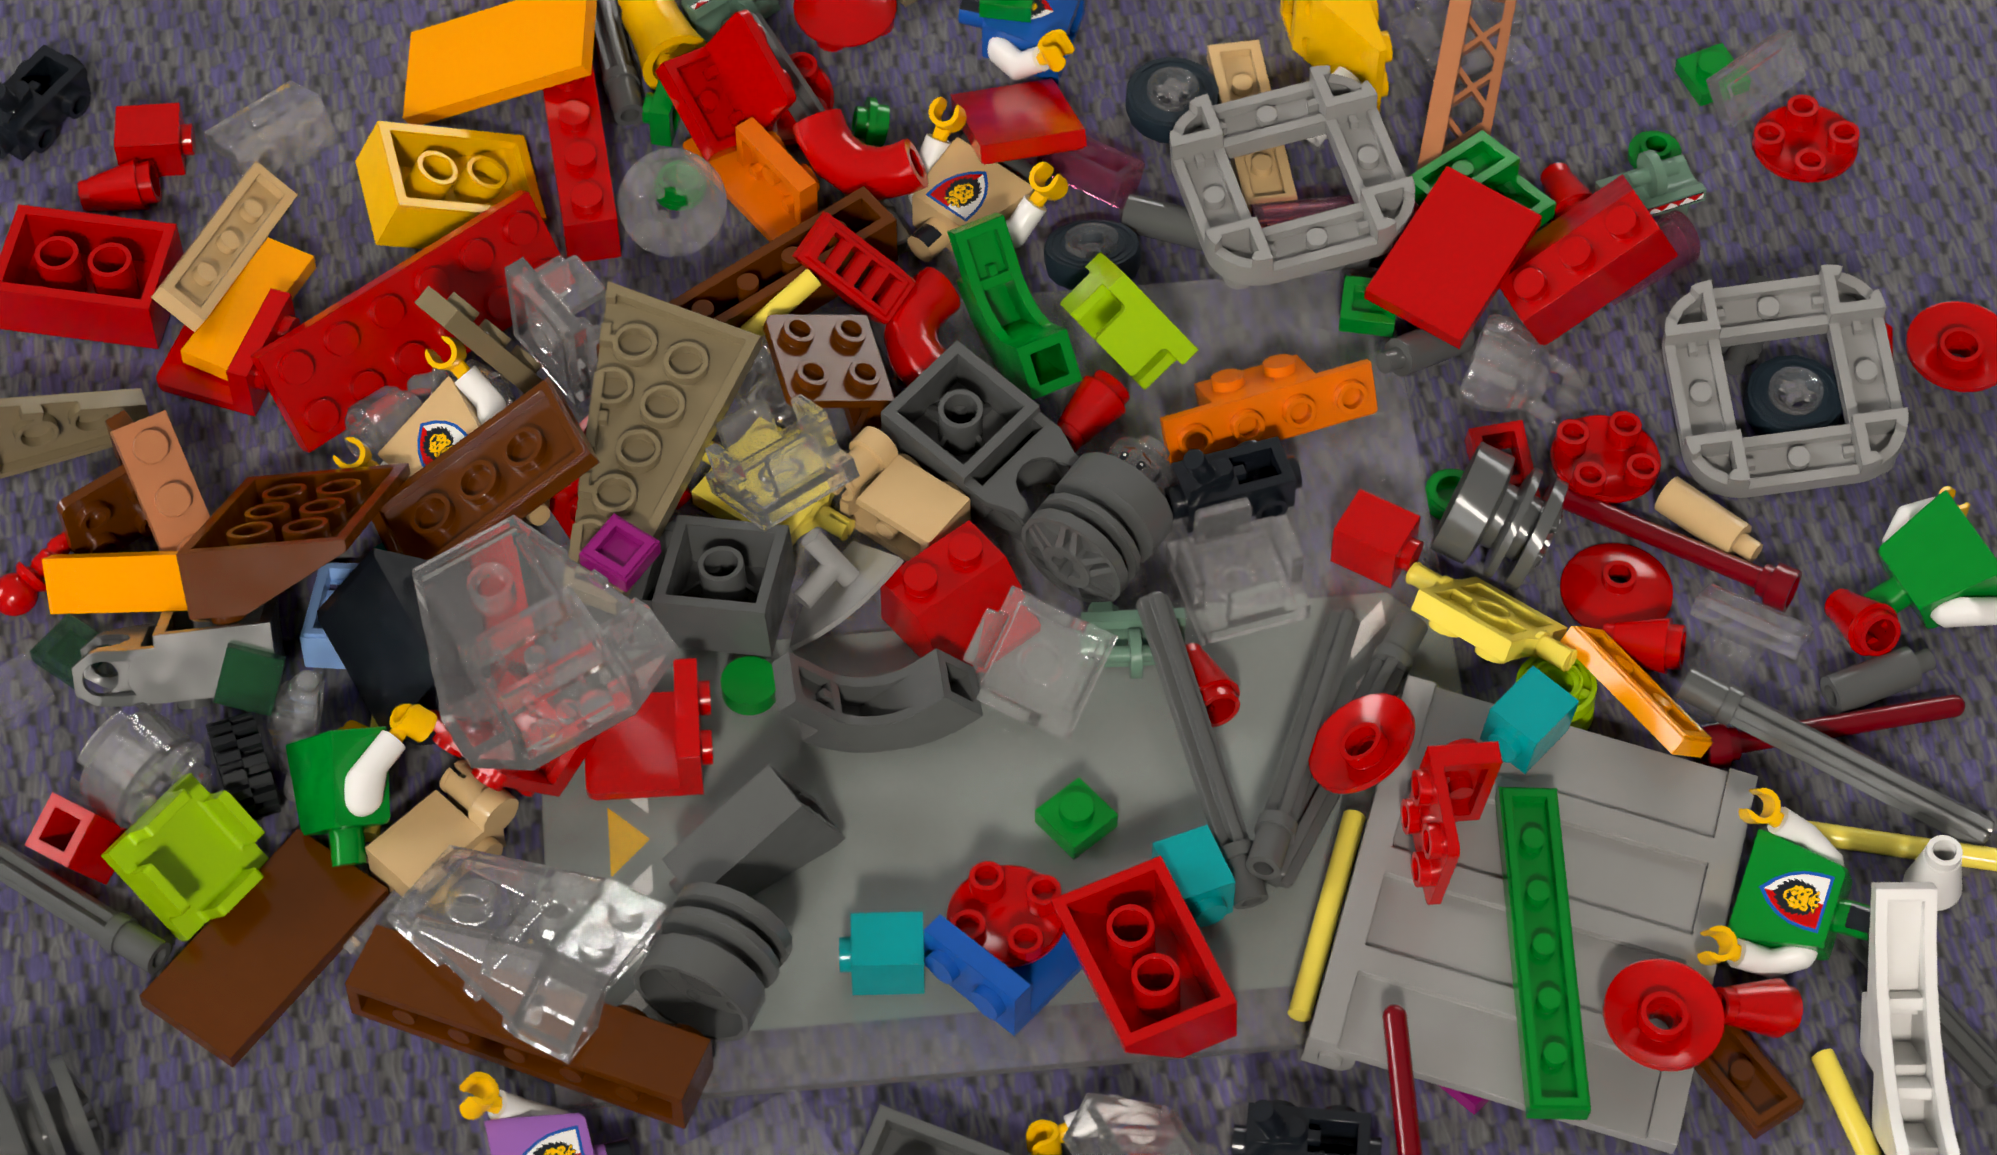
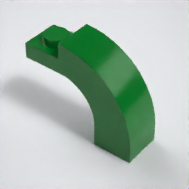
[947,212,1082,400]

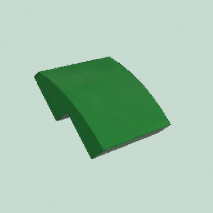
[1408,130,1556,227]

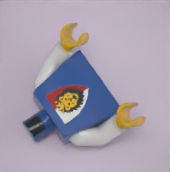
[958,0,1086,84]

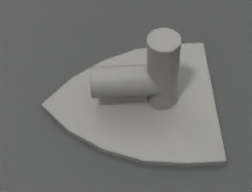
[790,528,904,651]

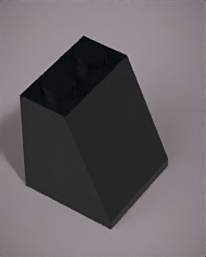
[317,548,493,746]

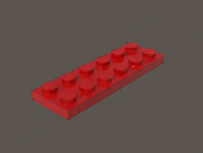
[250,190,576,453]

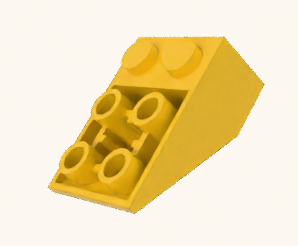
[1280,0,1393,114]

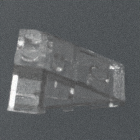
[411,515,679,771]
[387,845,673,1064]

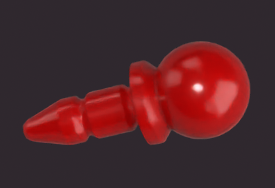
[0,532,70,616]

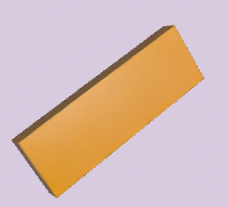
[180,237,316,381]
[42,551,188,614]
[1560,626,1713,758]

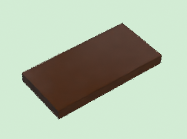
[372,377,600,566]
[140,829,390,1068]

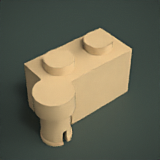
[825,426,971,561]
[365,760,519,918]

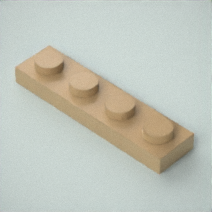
[1207,40,1298,218]
[151,161,297,332]

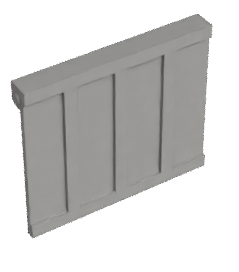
[1301,675,1758,1154]

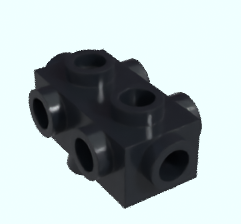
[0,45,91,161]
[1163,436,1302,536]
[1232,1099,1382,1155]

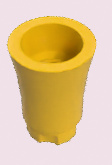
[618,0,707,90]

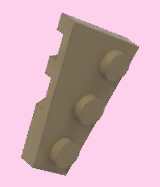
[414,286,543,393]
[0,388,149,479]

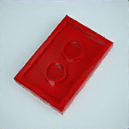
[950,78,1087,165]
[1364,166,1542,350]

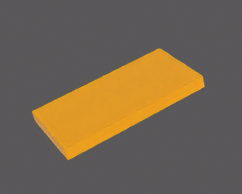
[403,0,597,125]

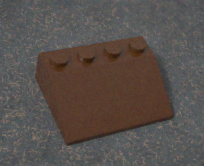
[176,463,410,625]

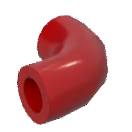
[792,109,928,201]
[883,267,961,387]

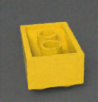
[355,121,547,249]

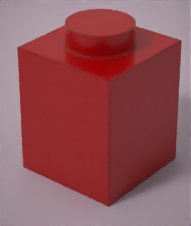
[114,102,196,177]
[1330,489,1424,589]
[25,792,127,885]

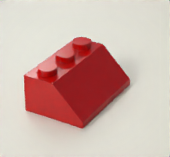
[1500,174,1679,347]
[1050,856,1237,1058]

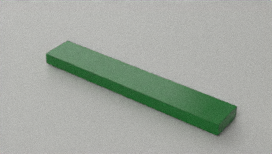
[1495,787,1591,1120]

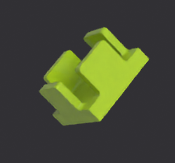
[1060,252,1198,390]
[100,773,269,942]

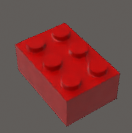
[0,204,184,349]

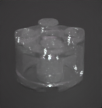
[616,148,727,257]
[70,702,211,831]

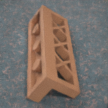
[1417,0,1517,170]

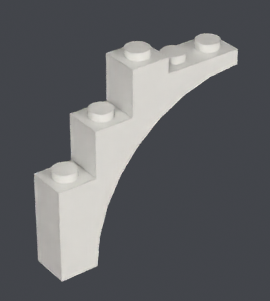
[1860,882,1960,1155]

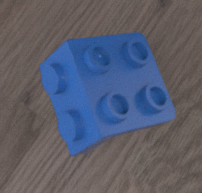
[924,914,1083,1036]

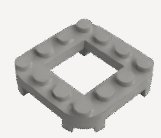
[1170,65,1415,289]
[1662,264,1909,498]

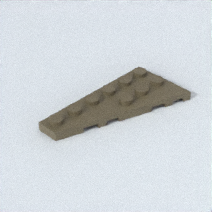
[564,281,761,615]

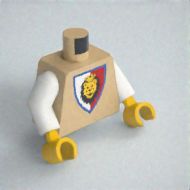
[907,97,1068,262]
[333,336,506,480]

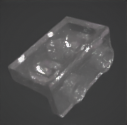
[204,80,337,177]

